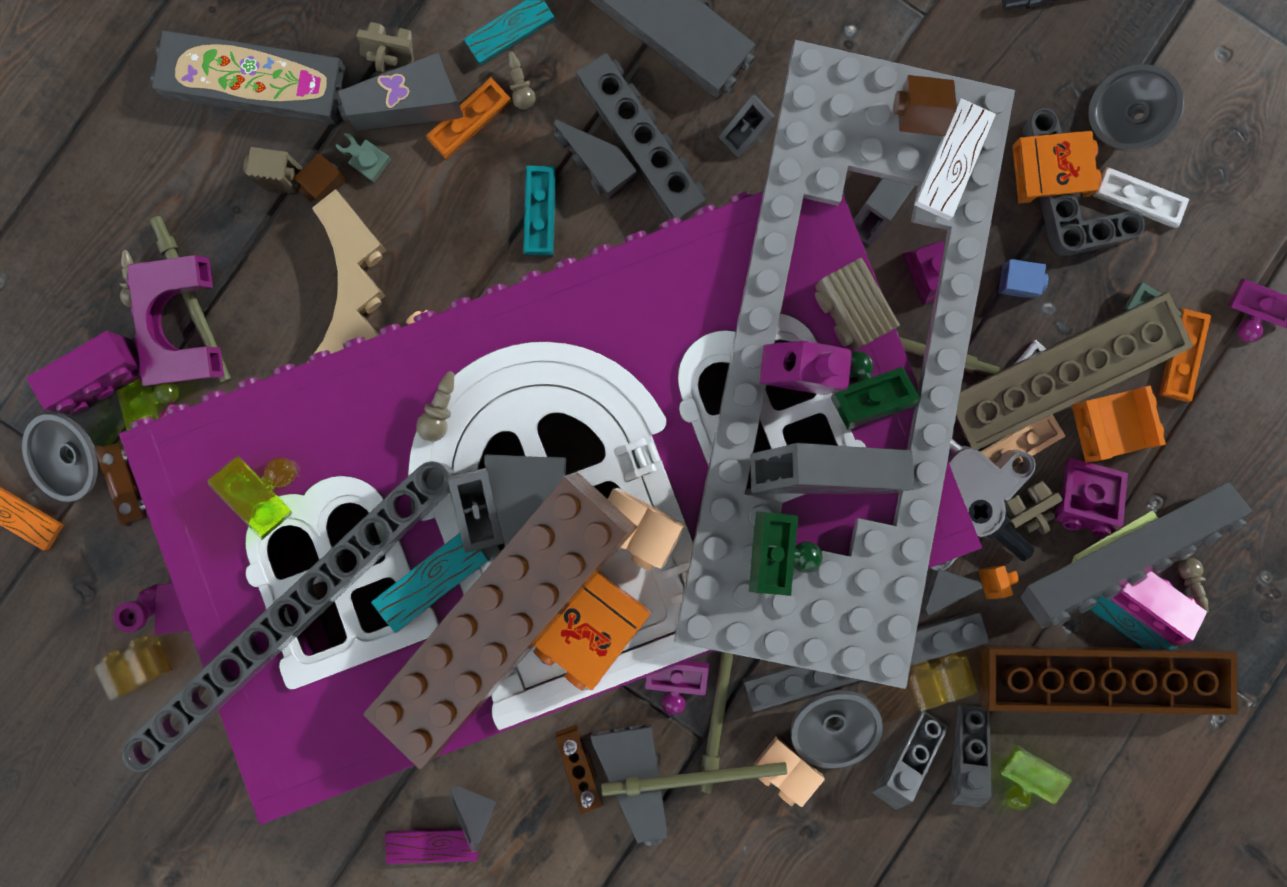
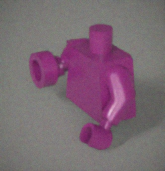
[113,583,189,635]

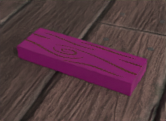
[385,828,479,864]

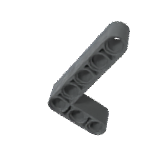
[1023,108,1145,256]

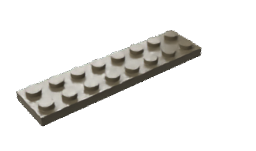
[955,292,1193,450]

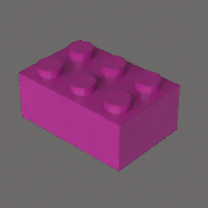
[26,331,140,415]

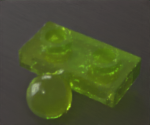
[117,379,179,430]
[207,456,296,540]
[1000,745,1072,810]

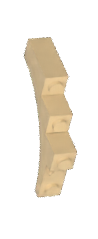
[307,189,386,363]

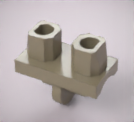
[357,22,414,72]
[1004,481,1063,535]

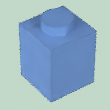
[998,259,1049,299]

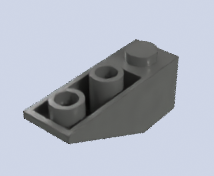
[553,120,637,199]
[951,704,992,808]
[871,710,948,810]

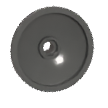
[1089,64,1184,151]
[22,413,98,502]
[791,690,883,768]

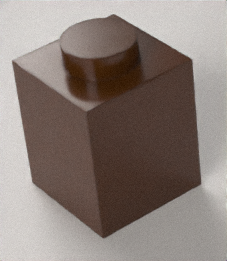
[893,75,957,136]
[294,152,347,202]

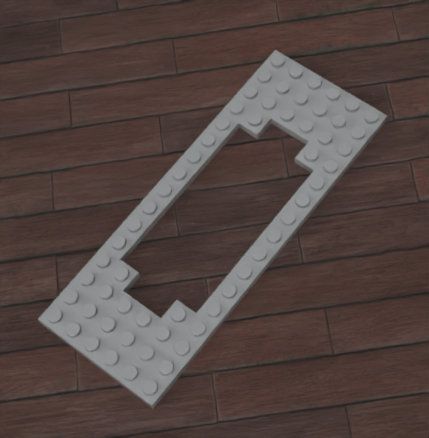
[674,40,1015,689]

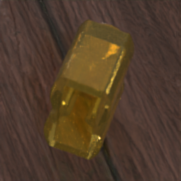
[94,636,173,700]
[907,652,978,711]

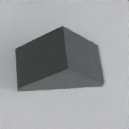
[718,95,775,158]
[447,468,504,553]
[920,569,983,615]
[449,786,496,853]

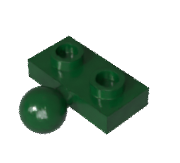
[831,351,920,430]
[749,511,823,596]

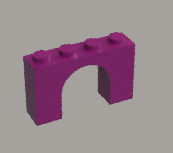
[127,255,224,386]

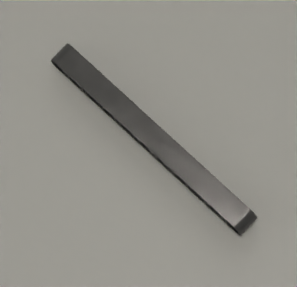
[121,461,455,772]

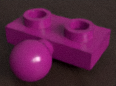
[1228,278,1287,343]
[645,661,709,715]

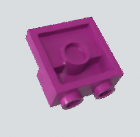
[1054,458,1128,538]

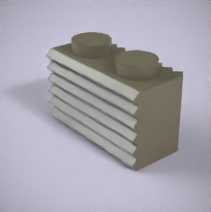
[243,147,302,195]
[815,257,900,352]

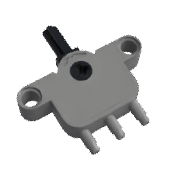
[931,439,1036,571]

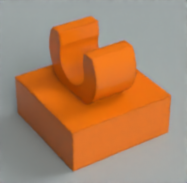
[978,565,1020,599]

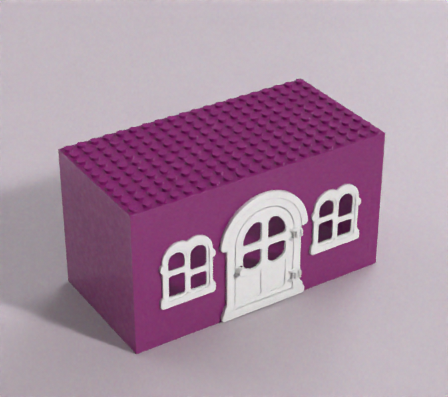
[119,186,982,825]

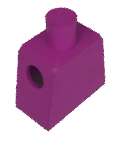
[903,241,945,306]
[759,341,852,395]

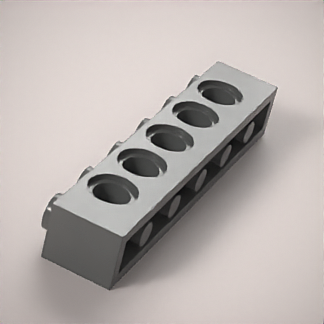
[576,53,707,222]

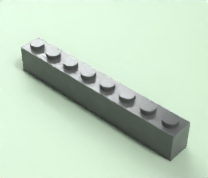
[1020,482,1253,629]
[742,610,989,712]

